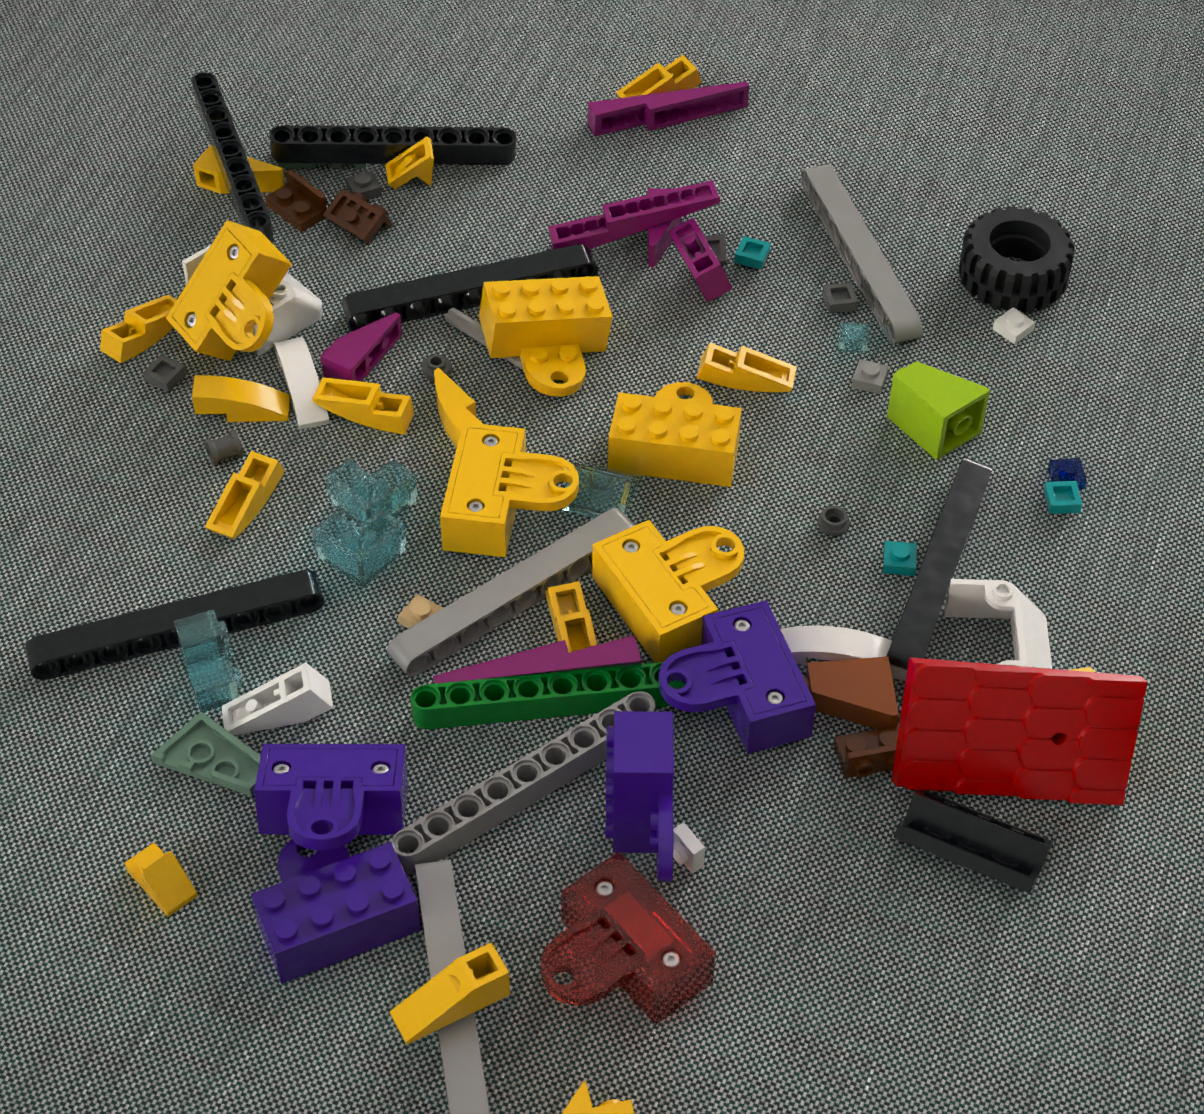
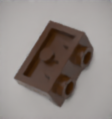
[265,170,327,233]
[323,188,393,244]
[833,725,899,778]

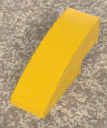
[616,55,702,98]
[100,294,177,363]
[696,342,797,392]
[434,368,483,447]
[192,375,291,422]
[312,377,415,435]
[205,451,285,540]
[545,581,597,653]

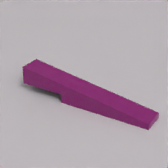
[587,81,749,137]
[548,180,720,250]
[433,635,642,684]

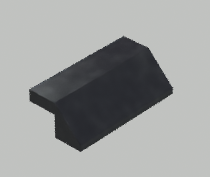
[893,790,1053,894]

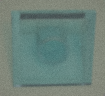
[562,461,641,518]

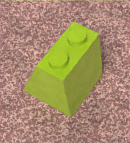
[887,361,990,460]

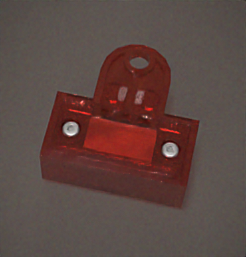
[541,851,716,1025]

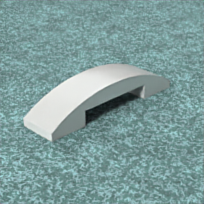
[273,337,330,430]
[781,626,907,681]

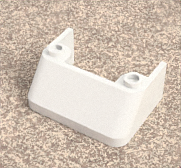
[182,245,323,356]
[944,579,1052,669]

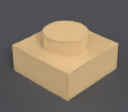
[398,594,443,629]

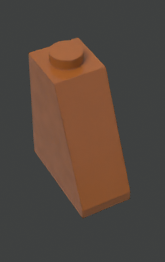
[803,656,899,729]

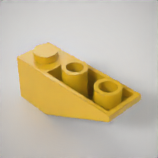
[193,145,285,194]
[390,942,510,1045]

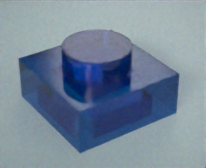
[1048,458,1087,490]

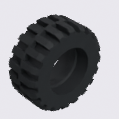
[959,206,1075,313]

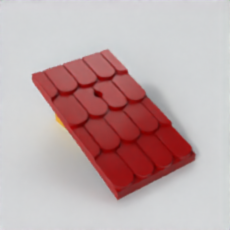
[891,657,1148,805]

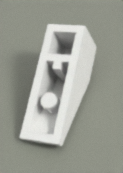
[221,663,333,735]

